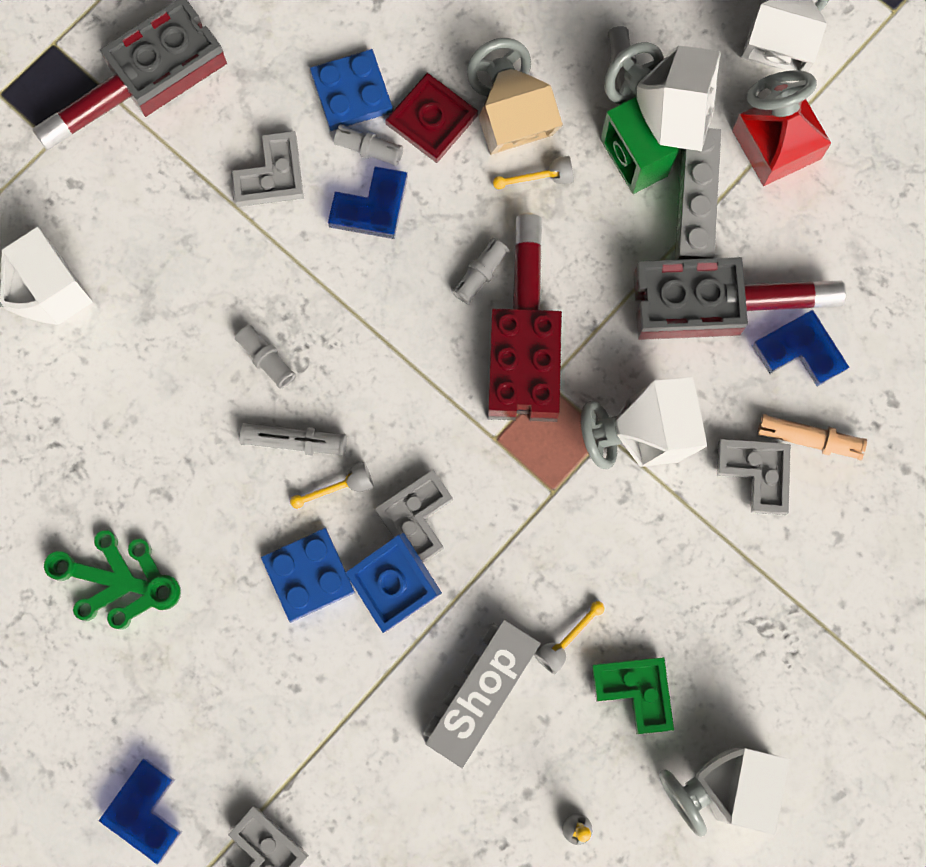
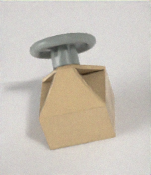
[467,38,563,155]

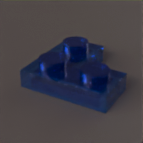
[328,166,408,239]
[752,310,850,387]
[99,758,182,864]

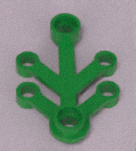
[44,530,181,630]

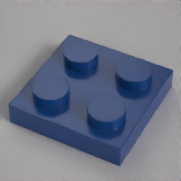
[310,49,393,132]
[261,528,355,623]
[345,533,442,633]

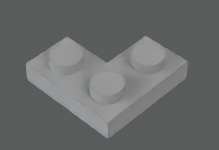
[232,131,304,207]
[717,439,791,515]
[375,470,453,562]
[228,806,309,867]

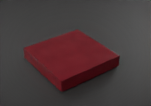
[385,72,478,163]

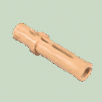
[758,414,867,460]

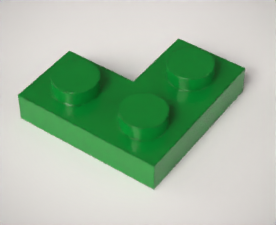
[592,657,674,735]

